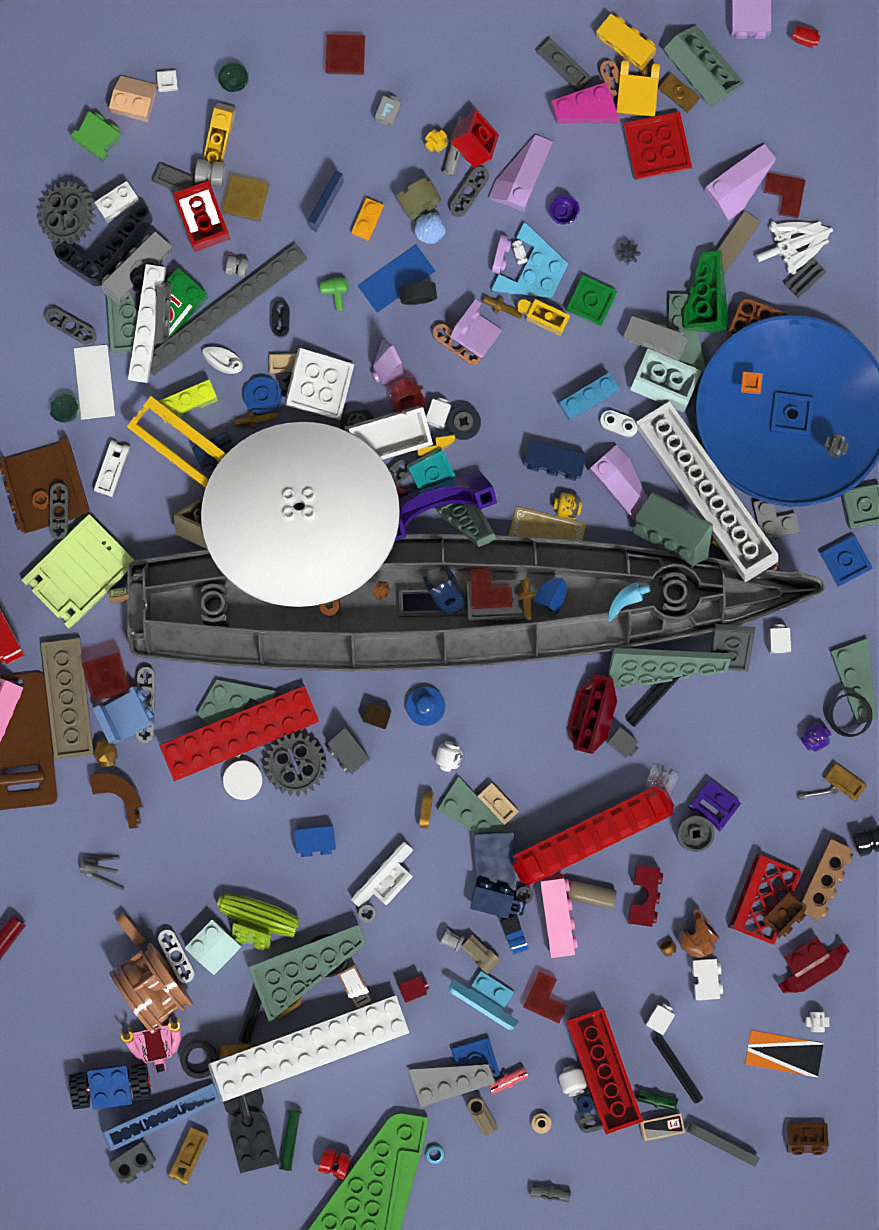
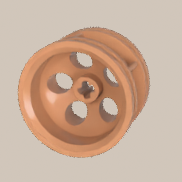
[109,943,194,1034]

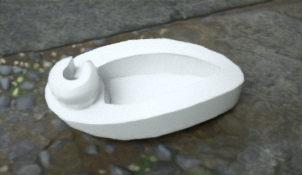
[202,347,243,374]

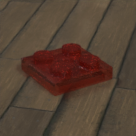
[326,34,365,75]

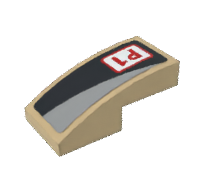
[640,1113,685,1141]

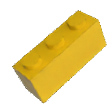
[596,14,656,71]

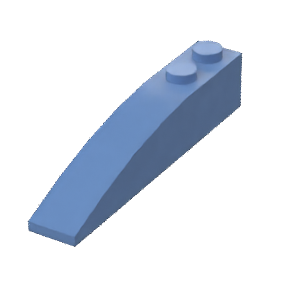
[102,1083,221,1151]

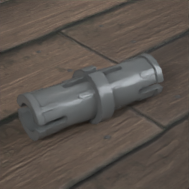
[530,1184,571,1203]

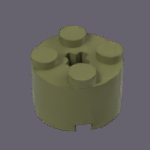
[396,177,442,221]

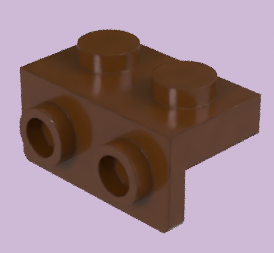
[762,891,807,939]

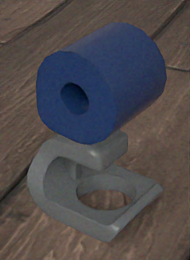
[577,1095,602,1133]

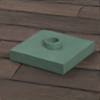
[843,483,879,529]

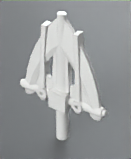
[756,221,833,275]

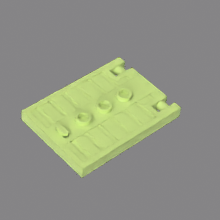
[21,514,135,629]

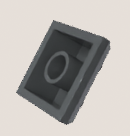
[327,728,371,775]

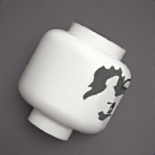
[435,741,463,772]

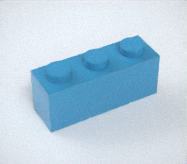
[559,372,620,422]

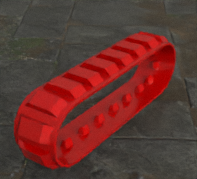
[512,785,675,886]

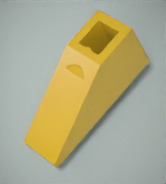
[203,103,237,164]

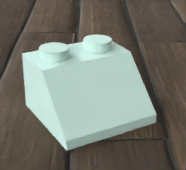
[185,919,242,975]

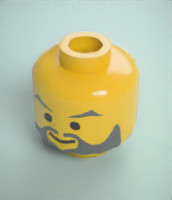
[554,493,583,520]

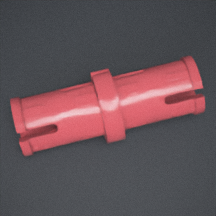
[489,1066,529,1095]

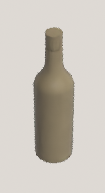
[566,881,617,909]

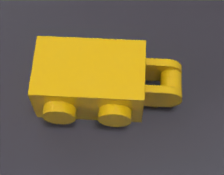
[517,299,570,336]

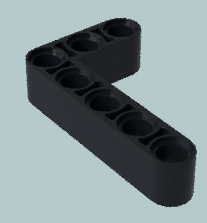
[55,203,153,286]

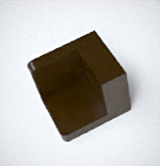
[363,703,392,729]

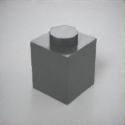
[607,727,638,758]

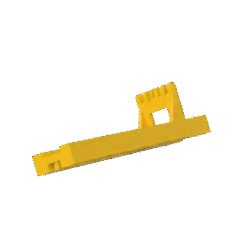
[127,396,226,489]

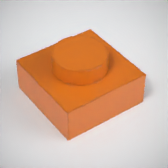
[741,372,763,394]

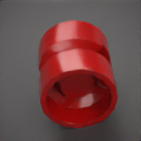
[318,1147,352,1180]

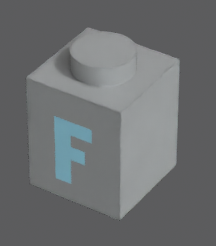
[375,95,401,128]

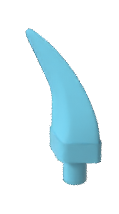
[608,582,651,622]

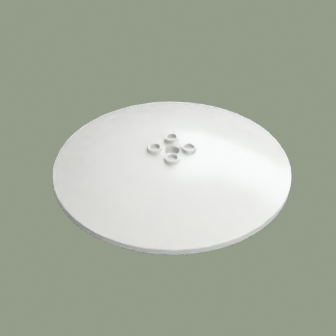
[201,422,400,607]

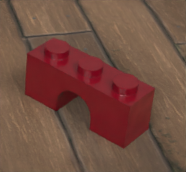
[628,865,663,927]

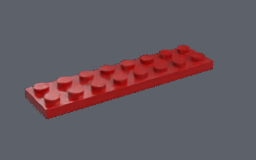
[159,685,319,782]

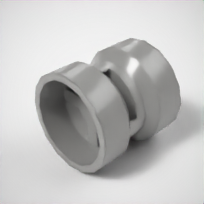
[226,255,249,278]

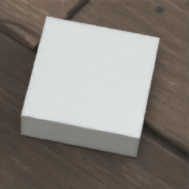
[157,70,178,92]

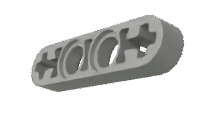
[136,667,156,744]

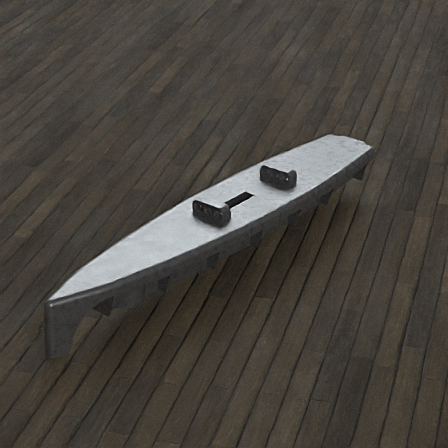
[127,534,825,672]

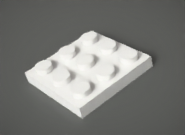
[284,348,354,421]

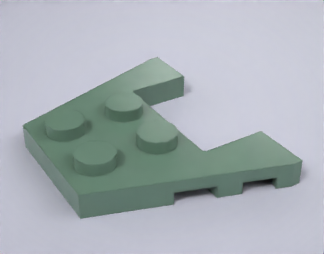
[197,680,277,759]

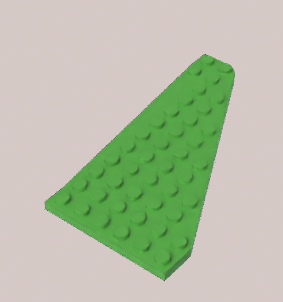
[308,1113,429,1230]

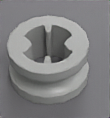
[358,905,376,923]

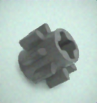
[823,434,849,458]

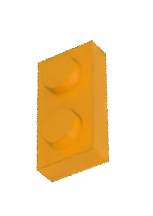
[351,198,384,241]

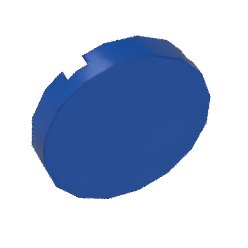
[243,376,282,415]

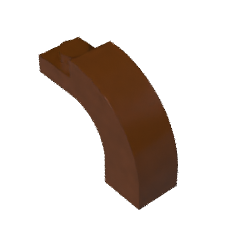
[90,773,144,829]

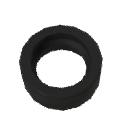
[399,282,437,305]
[180,1041,218,1079]

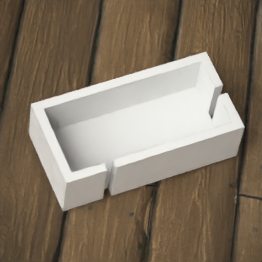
[345,406,433,460]

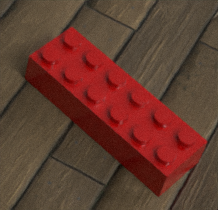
[566,1007,643,1135]

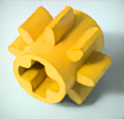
[425,129,448,153]

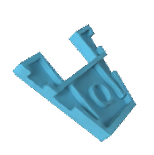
[492,223,568,299]

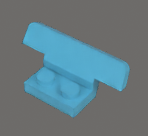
[448,971,519,1030]

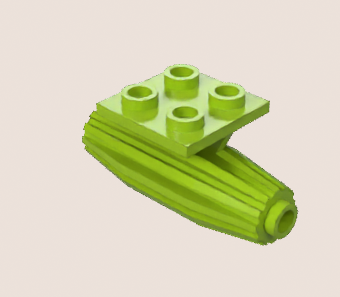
[217,893,300,950]

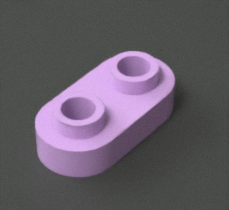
[492,235,512,274]

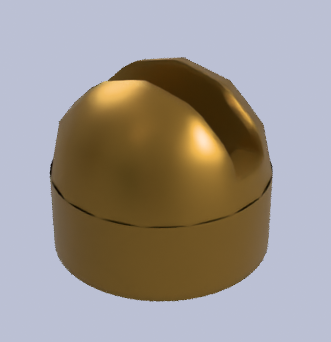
[659,939,677,957]

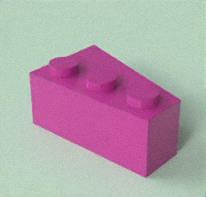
[551,82,619,124]

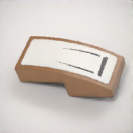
[109,587,129,604]
[337,965,374,1009]

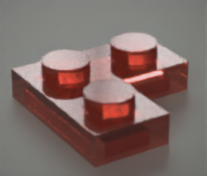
[764,173,806,219]
[471,568,513,610]
[523,971,567,1024]

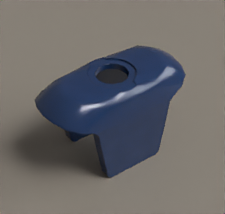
[423,565,466,614]

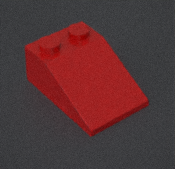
[173,181,230,253]

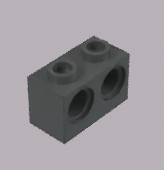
[109,1141,156,1184]

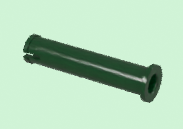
[279,1109,302,1171]

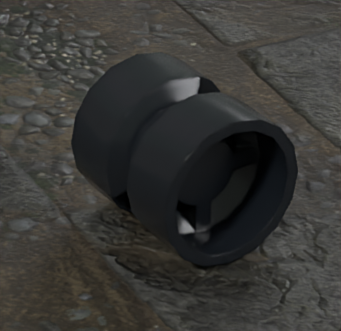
[853,825,879,857]

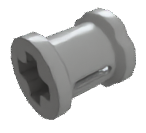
[440,929,465,953]

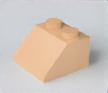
[109,76,158,122]

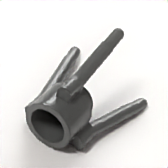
[80,856,124,890]

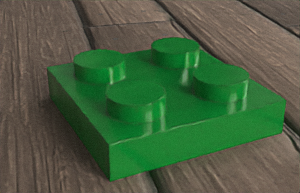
[566,275,618,327]

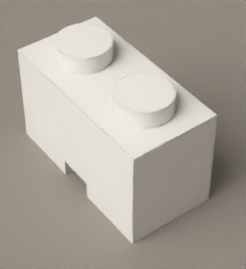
[692,959,723,1001]

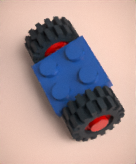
[69,1063,151,1110]

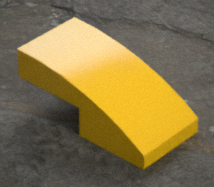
[417,435,455,458]

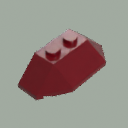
[567,674,617,754]

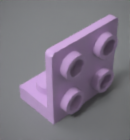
[450,299,502,358]

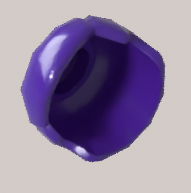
[549,195,580,225]

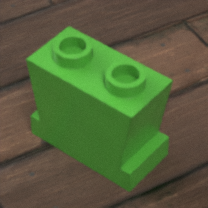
[71,111,122,162]

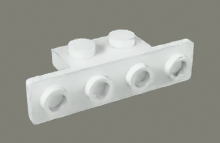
[351,842,413,908]

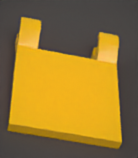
[617,60,660,117]

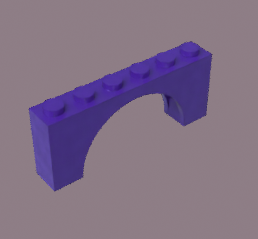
[395,469,497,541]

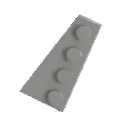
[408,1064,496,1107]

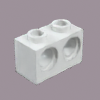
[94,181,139,223]

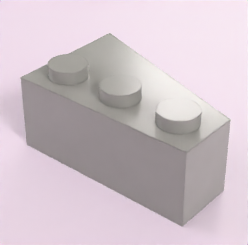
[623,315,688,361]

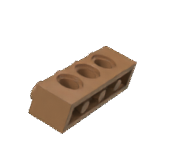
[801,839,853,921]

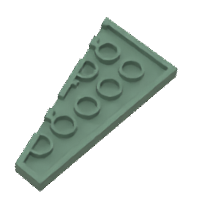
[607,648,731,689]
[248,924,366,1023]

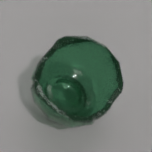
[218,63,249,92]
[50,393,80,423]

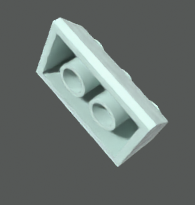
[630,348,701,413]

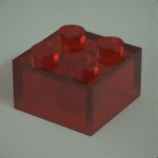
[82,653,131,702]

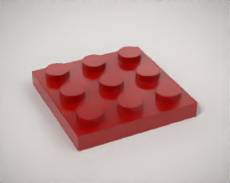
[623,112,692,181]

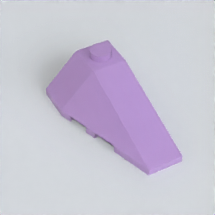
[704,144,776,221]

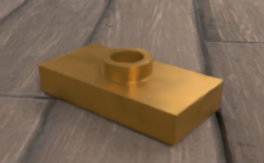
[658,73,700,113]

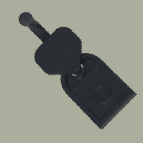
[224,1088,279,1173]

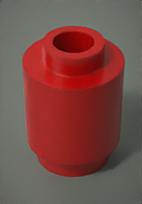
[791,24,821,48]

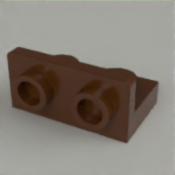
[787,1123,829,1155]

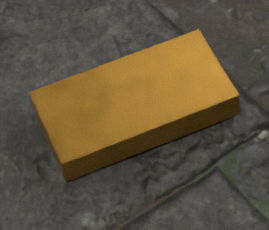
[823,763,867,802]

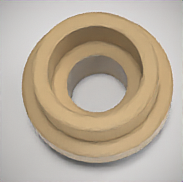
[532,1113,551,1134]

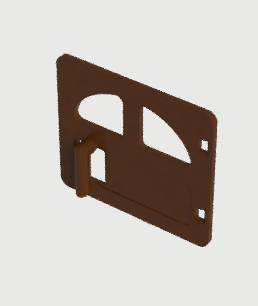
[0,672,58,810]

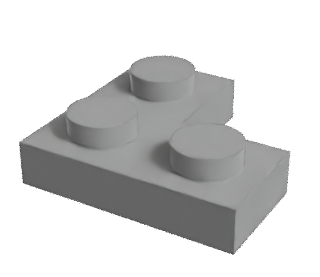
[753,501,800,539]

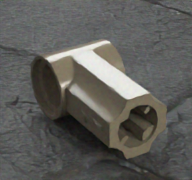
[461,935,501,975]
[467,1096,499,1136]

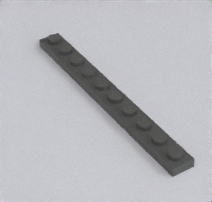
[150,243,308,376]

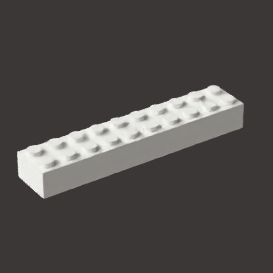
[637,401,778,582]
[208,996,409,1102]

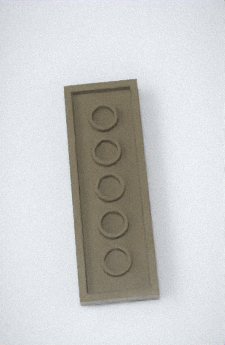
[41,638,94,760]

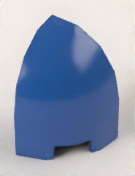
[533,578,567,614]

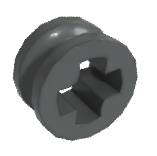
[515,887,533,904]

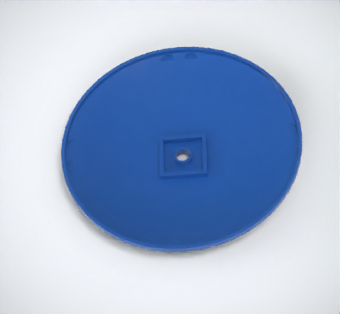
[696,315,879,507]

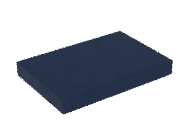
[308,171,344,232]
[474,831,516,890]

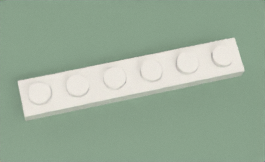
[128,264,166,383]

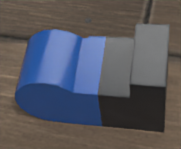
[500,915,528,955]

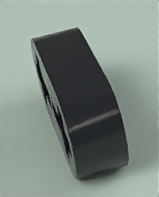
[272,300,290,338]

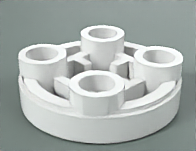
[223,760,263,800]

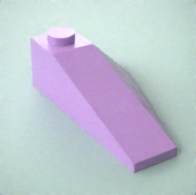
[489,135,553,212]
[372,339,403,386]
[588,445,648,522]

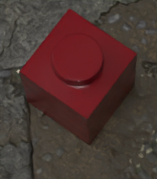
[398,976,429,1003]

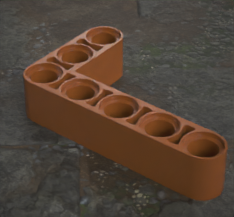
[724,299,788,342]

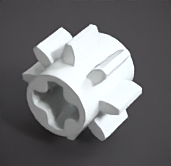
[805,1012,830,1032]

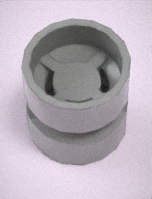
[195,159,226,187]

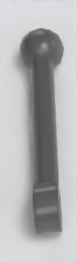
[798,787,838,800]

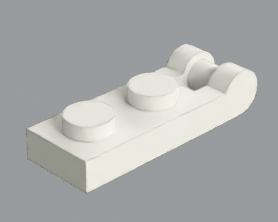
[94,440,130,498]

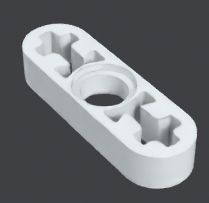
[158,930,195,983]

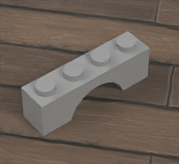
[102,232,172,306]

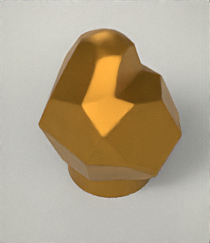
[93,738,118,768]

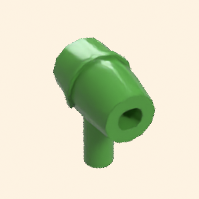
[320,277,349,311]

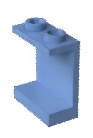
[93,687,156,744]

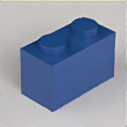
[294,826,336,857]

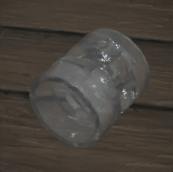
[645,762,679,795]

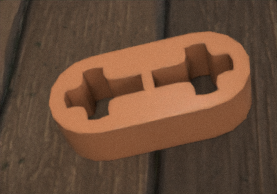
[600,61,620,97]
[115,913,146,948]

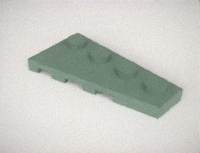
[668,294,706,372]

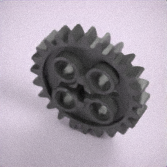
[38,181,97,244]
[264,733,327,796]

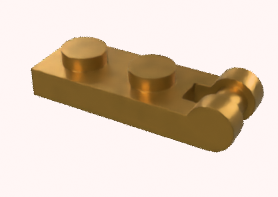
[168,1127,209,1186]

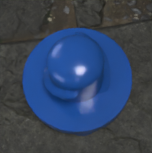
[406,687,445,726]

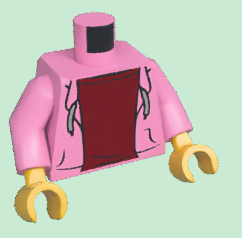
[120,1018,181,1073]

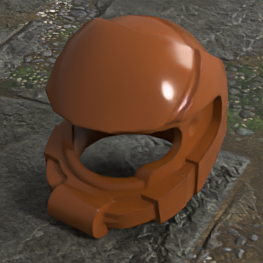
[679,909,720,958]

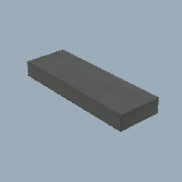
[536,38,591,92]
[155,282,172,344]

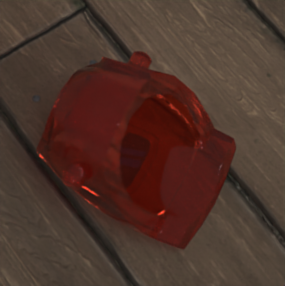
[389,378,425,413]

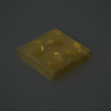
[222,175,270,222]

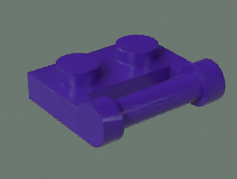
[688,780,741,831]

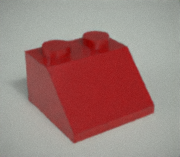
[451,108,499,168]

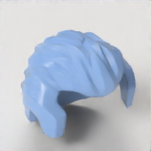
[414,212,446,244]

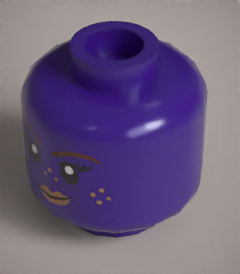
[801,723,831,752]

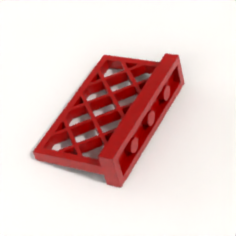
[728,854,802,945]

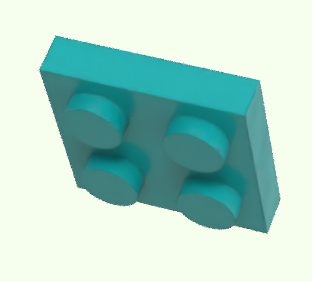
[406,447,456,491]

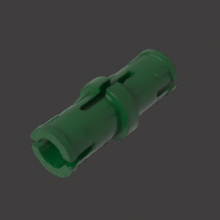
[637,1089,678,1111]

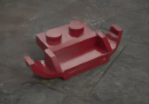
[778,937,850,994]

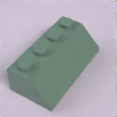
[664,25,745,108]
[634,492,713,566]

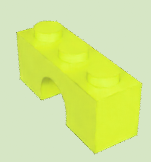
[158,380,218,423]

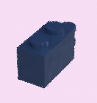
[470,881,526,919]

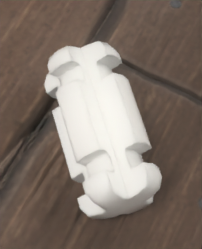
[512,240,528,265]

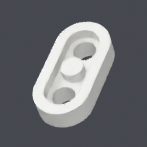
[600,410,638,438]

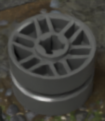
[677,816,714,852]

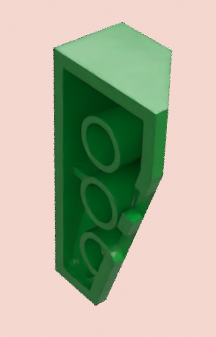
[684,250,728,333]

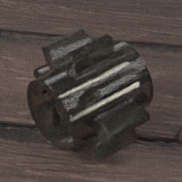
[616,240,641,266]

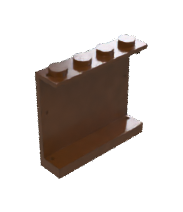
[0,438,91,534]

